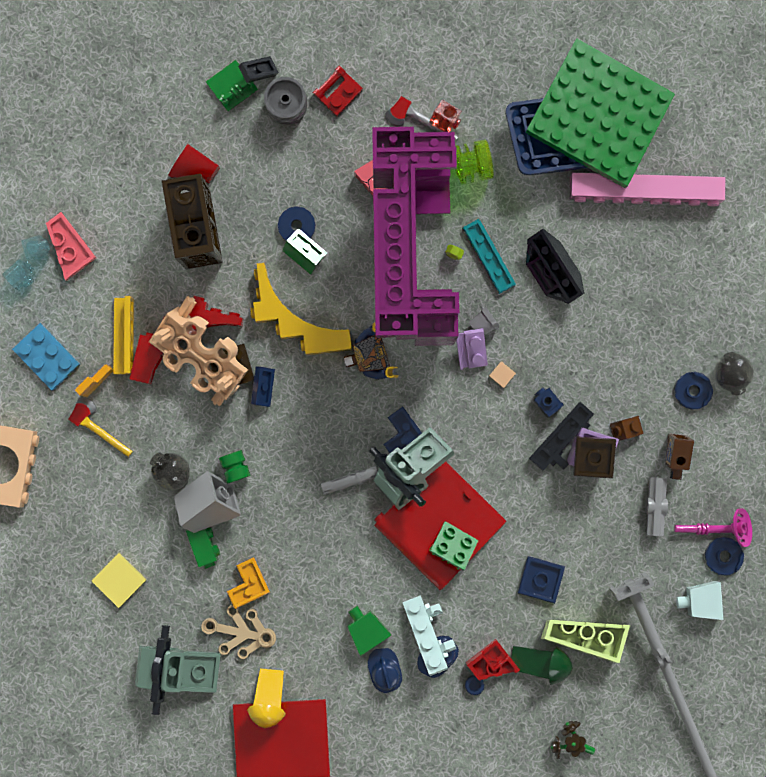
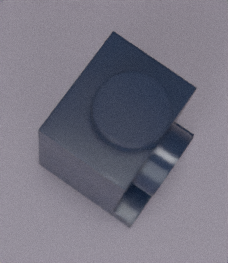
[533,387,564,418]

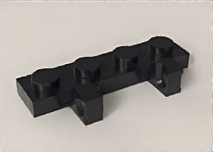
[528,402,594,471]

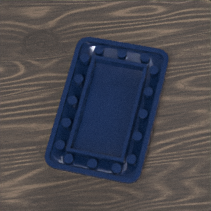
[505,98,588,175]

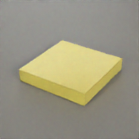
[92,553,147,608]

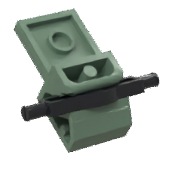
[369,427,455,510]
[135,625,221,715]

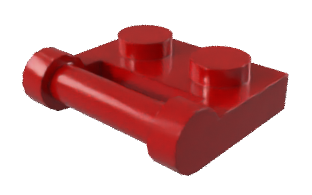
[312,66,363,116]

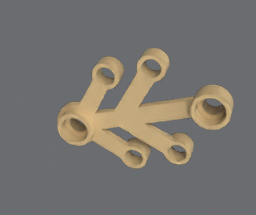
[201,605,276,659]

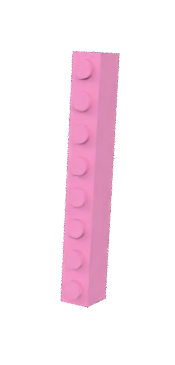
[570,173,725,206]

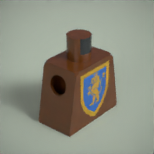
[665,433,694,480]

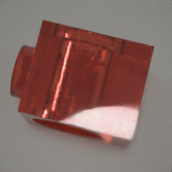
[429,99,462,132]

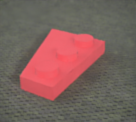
[46,212,97,281]

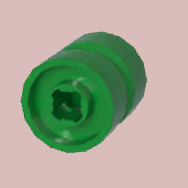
[218,450,251,484]

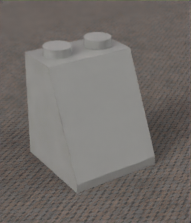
[174,471,241,533]

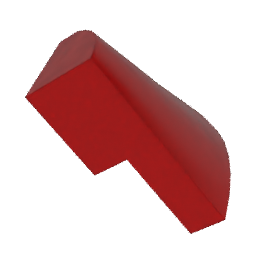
[168,144,220,184]
[465,639,520,680]

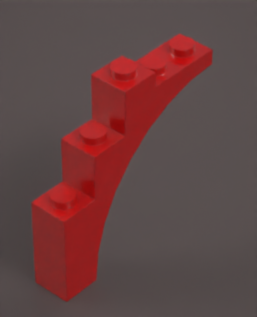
[129,296,244,385]

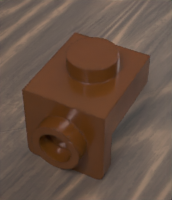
[610,416,644,441]

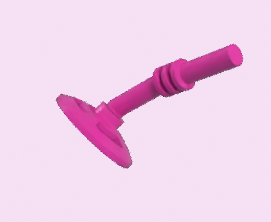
[674,508,752,547]

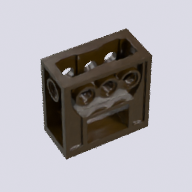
[162,174,223,270]

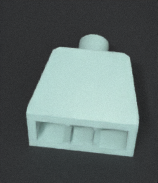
[676,581,723,620]

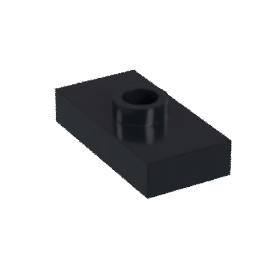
[238,56,279,83]

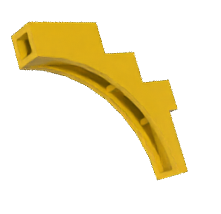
[250,263,352,355]

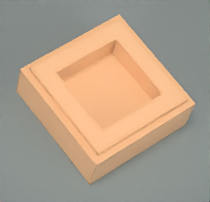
[489,361,516,388]

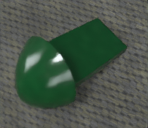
[511,646,573,685]

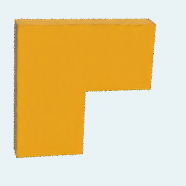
[75,364,113,397]
[226,557,270,609]

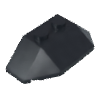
[526,229,585,304]

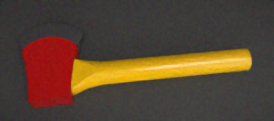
[68,397,133,457]

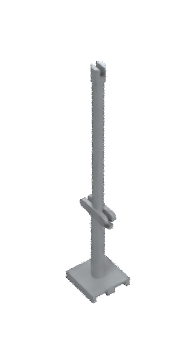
[609,572,718,777]

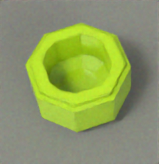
[445,244,464,260]

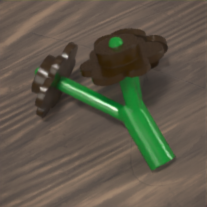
[551,721,595,759]

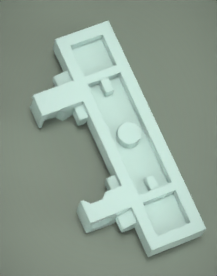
[403,595,456,676]

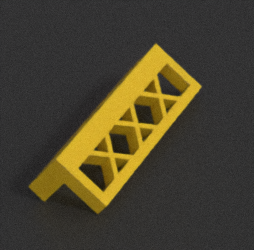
[113,296,134,374]

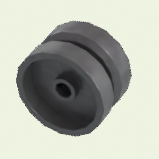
[264,77,307,124]

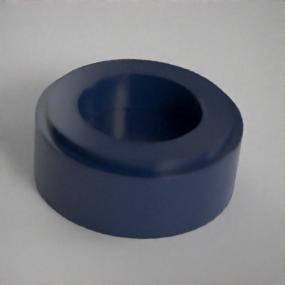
[465,675,484,695]

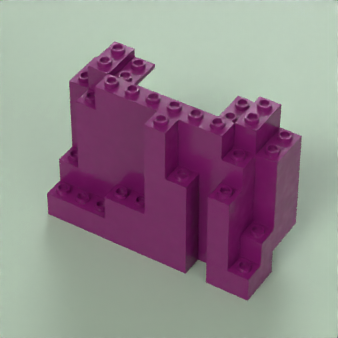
[372,127,460,346]

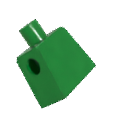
[348,605,391,656]

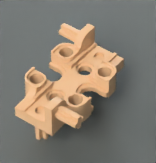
[149,296,248,406]

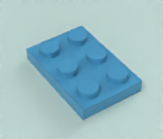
[12,323,81,391]

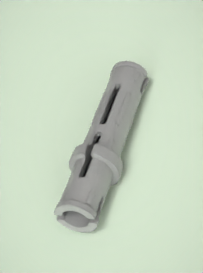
[321,466,378,495]

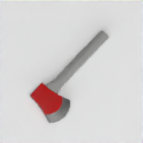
[385,96,458,142]

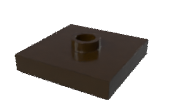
[573,436,616,478]

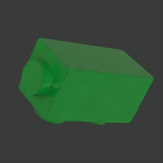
[186,527,220,569]

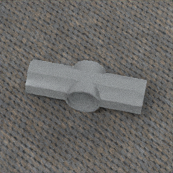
[645,477,668,536]

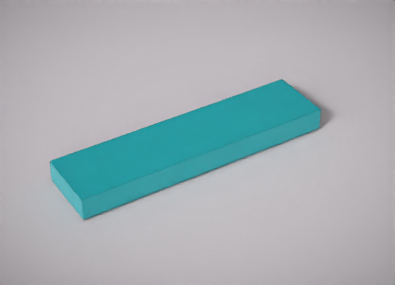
[462,219,516,294]

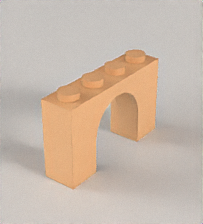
[0,425,39,508]

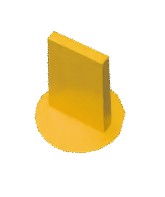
[247,669,286,728]

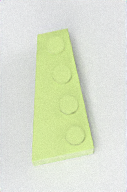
[541,620,630,663]

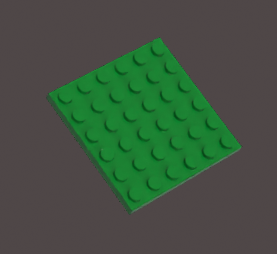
[525,38,675,189]

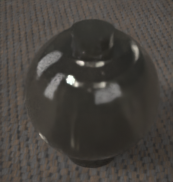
[714,352,754,395]
[150,452,190,491]

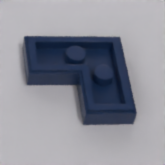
[383,406,422,453]

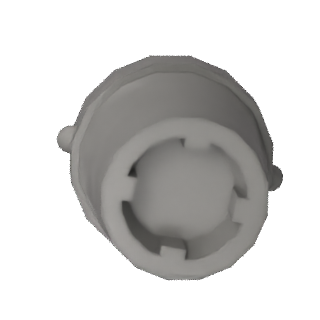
[469,307,500,335]

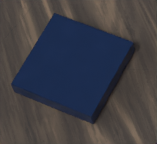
[518,556,565,604]

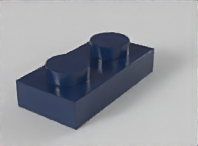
[251,366,275,407]

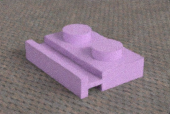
[456,328,488,370]

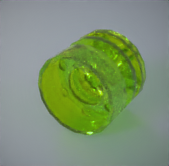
[455,139,494,185]

